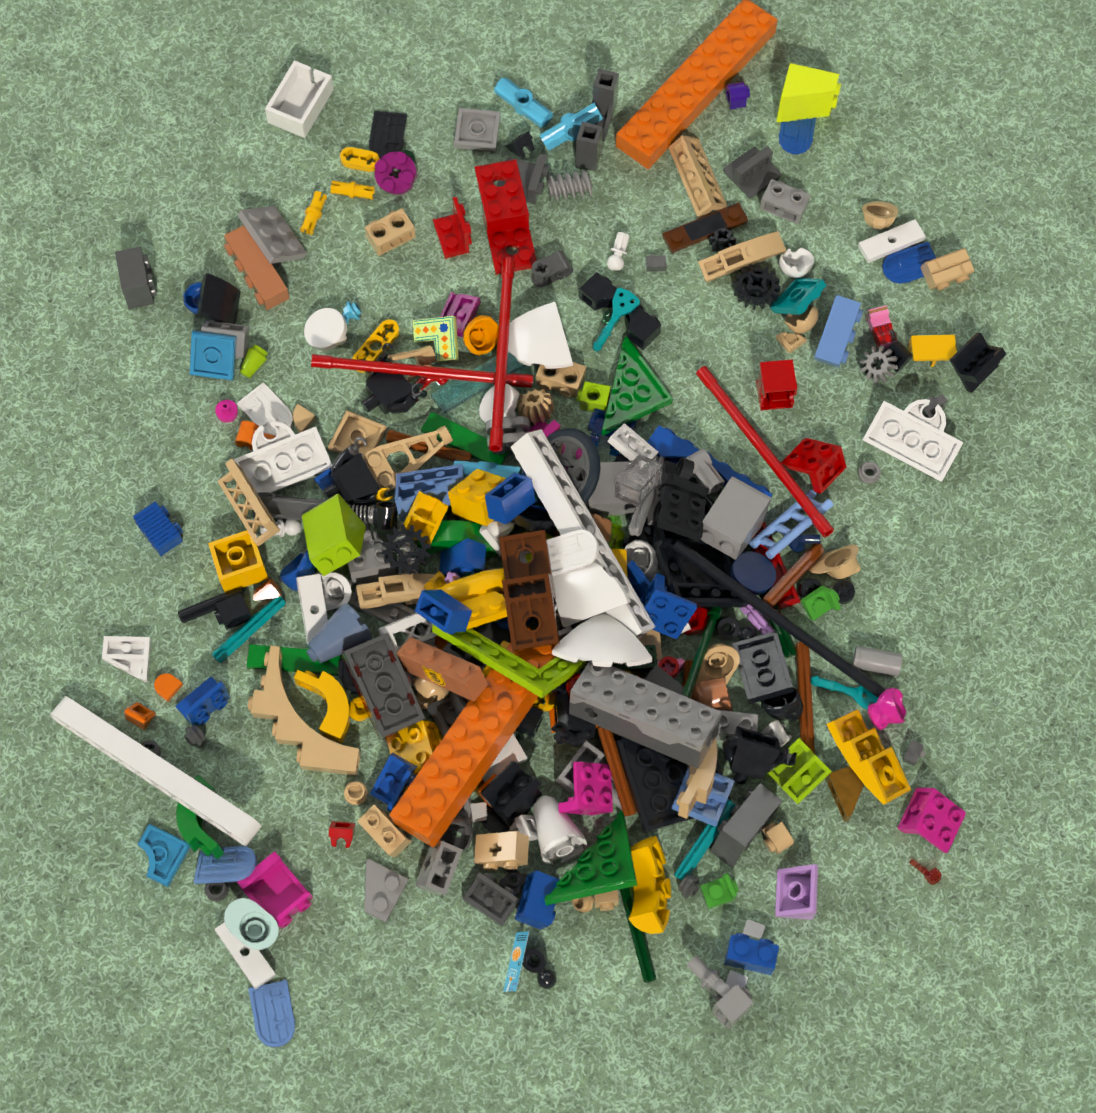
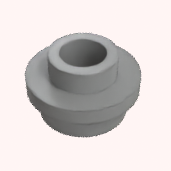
[858,462,881,484]

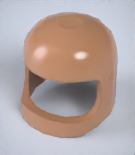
[694,677,733,712]

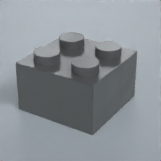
[115,247,157,309]

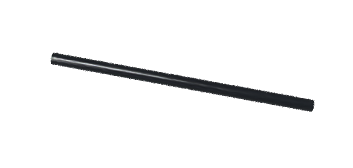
[672,539,885,698]

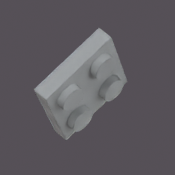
[454,108,501,152]

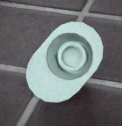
[224,898,279,950]

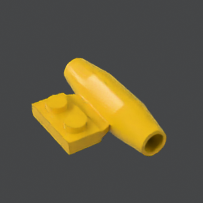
[436,568,507,629]

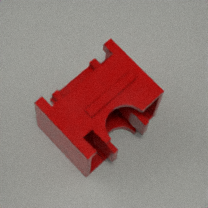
[756,359,798,411]

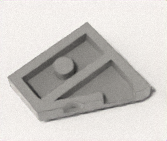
[364,859,409,923]

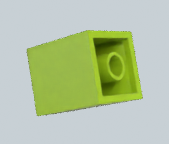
[302,493,366,576]

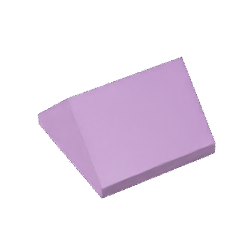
[775,864,818,920]

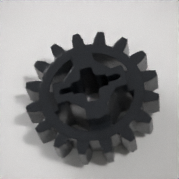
[733,264,780,310]
[381,525,431,575]

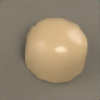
[784,304,819,334]
[413,677,450,701]

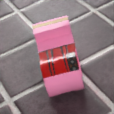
[866,305,897,350]

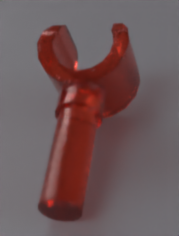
[909,859,942,885]

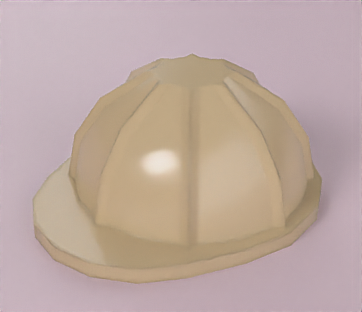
[862,201,898,229]

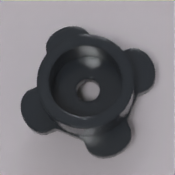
[500,869,527,895]

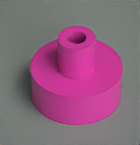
[215,400,238,423]

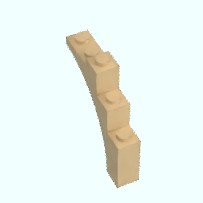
[248,646,361,776]

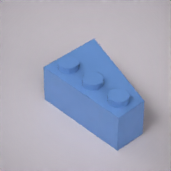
[814,295,864,368]
[395,464,466,522]

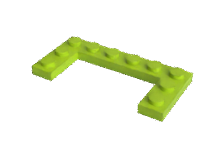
[432,624,586,698]

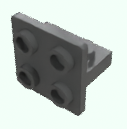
[723,146,781,199]

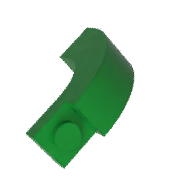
[418,520,498,559]
[176,775,224,860]

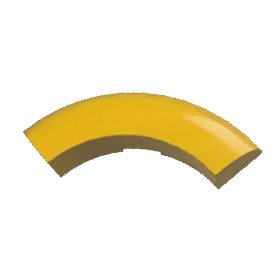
[628,835,671,934]

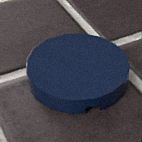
[731,552,776,595]

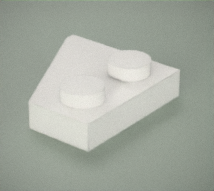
[102,636,151,682]

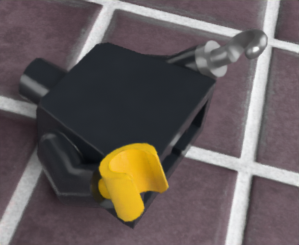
[322,437,393,508]

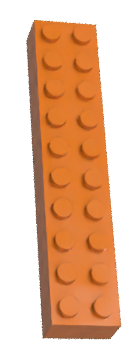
[615,0,778,170]
[389,627,557,848]

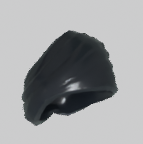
[760,687,803,721]

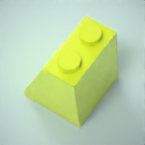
[776,63,841,123]

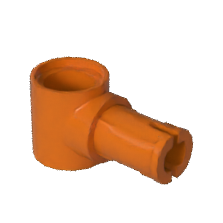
[235,421,276,450]

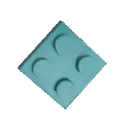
[769,278,827,315]

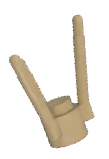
[388,345,436,382]

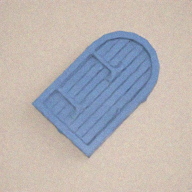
[193,846,257,884]
[248,980,295,1047]

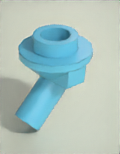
[342,301,362,326]

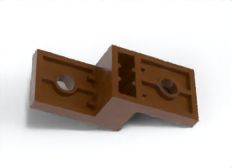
[499,530,560,651]

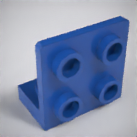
[640,573,697,639]
[175,676,230,726]

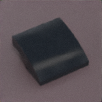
[197,273,241,324]

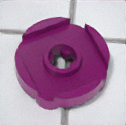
[375,152,418,195]

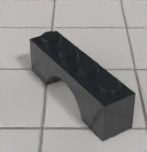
[579,272,661,350]

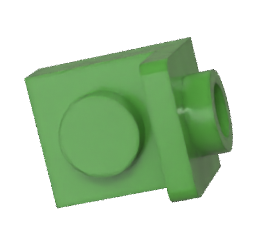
[800,586,841,621]
[700,873,739,910]

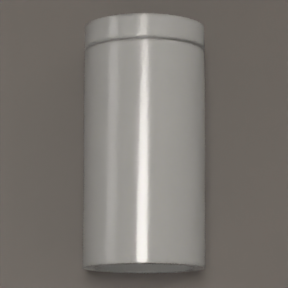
[852,645,903,676]

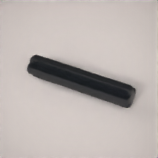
[178,589,244,623]

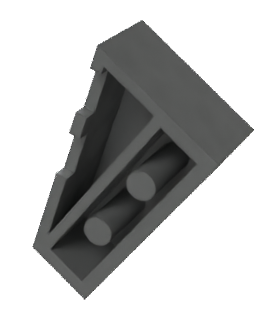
[710,783,783,868]

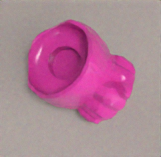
[867,688,907,730]

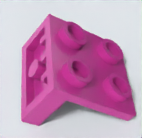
[558,762,613,815]
[897,788,966,853]

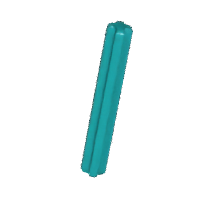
[212,596,286,663]
[674,799,736,882]

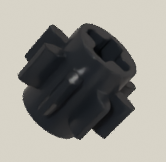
[709,228,736,253]

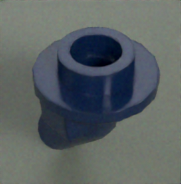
[789,532,821,553]

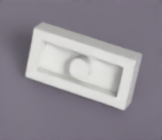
[479,520,514,558]

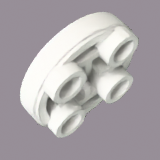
[304,308,347,352]
[479,384,519,423]

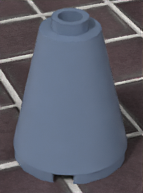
[306,603,373,663]

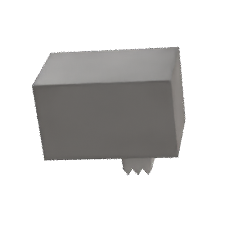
[646,254,666,271]
[902,740,926,766]

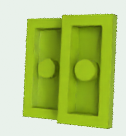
[768,738,832,805]

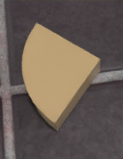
[776,332,807,354]
[293,404,316,433]

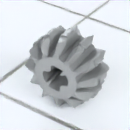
[860,346,898,383]

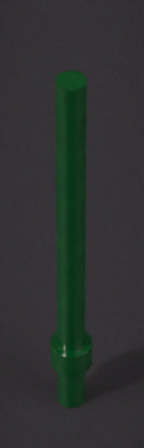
[682,607,722,699]

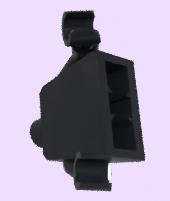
[551,683,596,746]

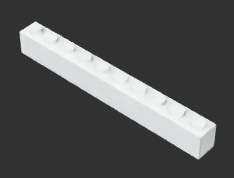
[511,429,655,639]

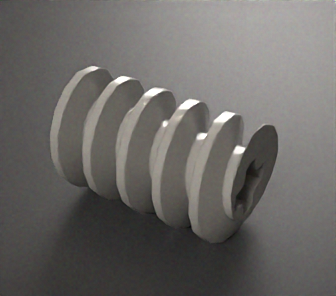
[547,170,592,201]

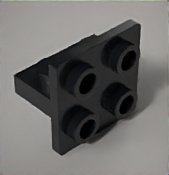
[950,332,1007,393]
[480,761,542,826]

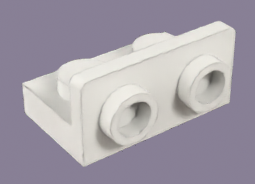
[607,423,658,470]

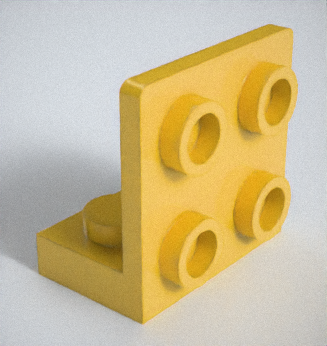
[386,720,443,775]

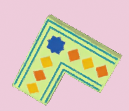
[413,316,459,362]

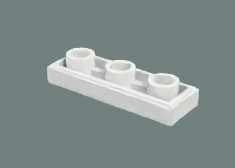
[858,219,926,263]
[296,573,328,644]
[215,922,276,990]

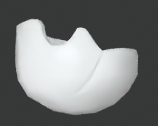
[779,248,814,278]

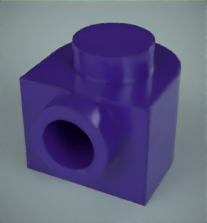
[725,82,750,110]

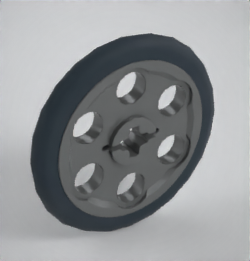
[533,428,601,507]

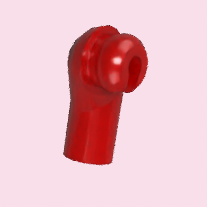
[415,377,448,391]

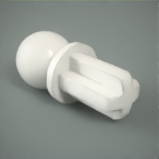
[607,232,630,271]
[260,519,301,537]

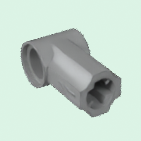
[685,449,725,494]

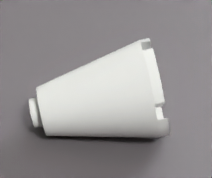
[533,796,587,865]

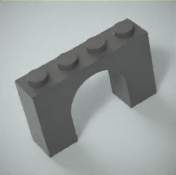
[576,69,619,171]

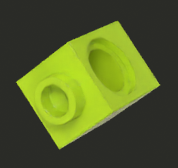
[577,381,611,414]

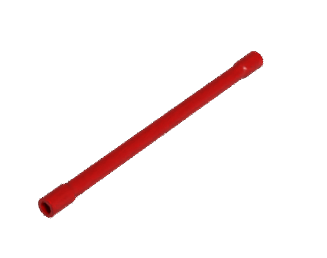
[489,257,515,452]
[311,354,533,388]
[696,366,834,538]

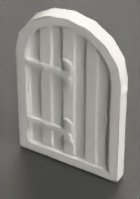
[236,382,293,435]
[547,530,599,577]

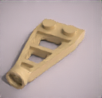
[362,425,453,495]

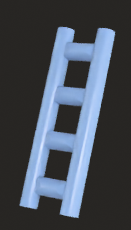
[749,489,833,559]

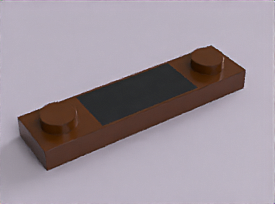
[662,202,748,254]

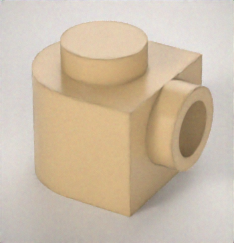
[762,822,794,854]

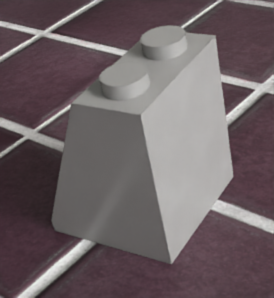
[579,462,642,518]
[700,476,772,560]

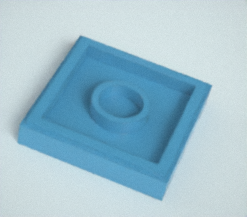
[190,331,237,381]

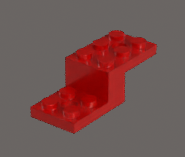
[474,159,537,275]

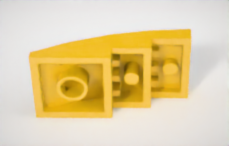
[826,709,911,804]

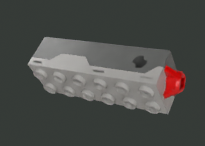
[566,660,721,769]

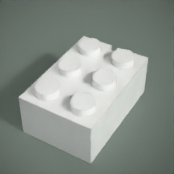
[265,60,334,138]

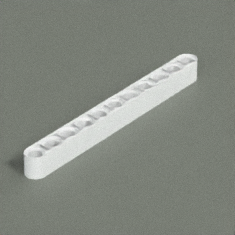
[50,696,261,846]

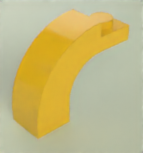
[294,670,351,744]

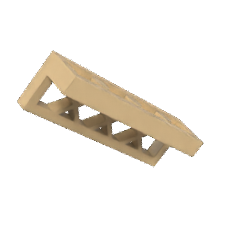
[668,135,728,218]
[217,458,281,546]

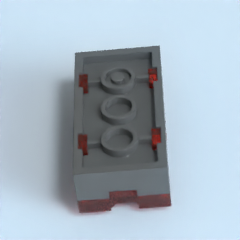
[342,633,425,741]

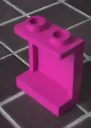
[237,851,313,929]

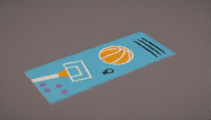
[503,932,529,992]

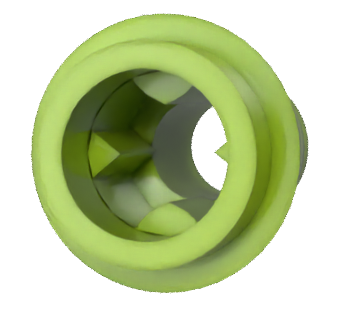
[239,344,268,379]

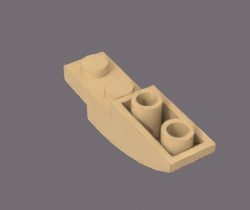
[698,231,786,282]
[356,574,435,610]
[676,738,717,819]

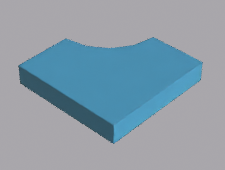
[137,824,190,887]

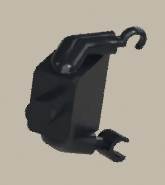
[361,343,427,415]
[722,726,797,784]

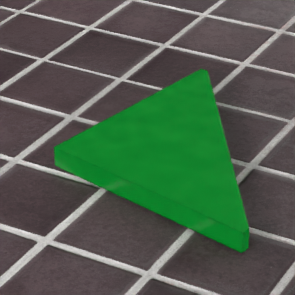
[601,337,674,435]
[544,810,638,906]

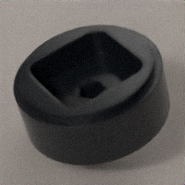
[798,578,822,599]
[832,580,855,604]

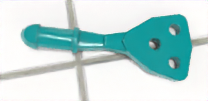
[592,288,640,352]
[810,676,878,711]

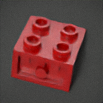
[433,197,472,259]
[781,438,847,494]

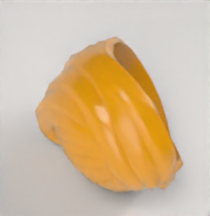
[463,315,499,355]

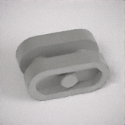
[485,416,530,454]

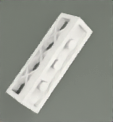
[378,613,437,653]

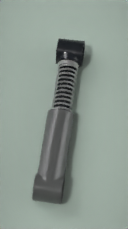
[253,492,397,530]

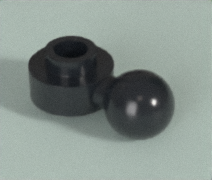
[715,616,756,641]
[522,946,557,989]

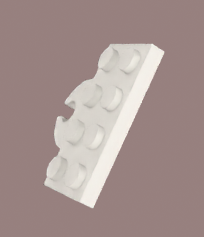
[863,399,963,482]
[234,421,332,493]

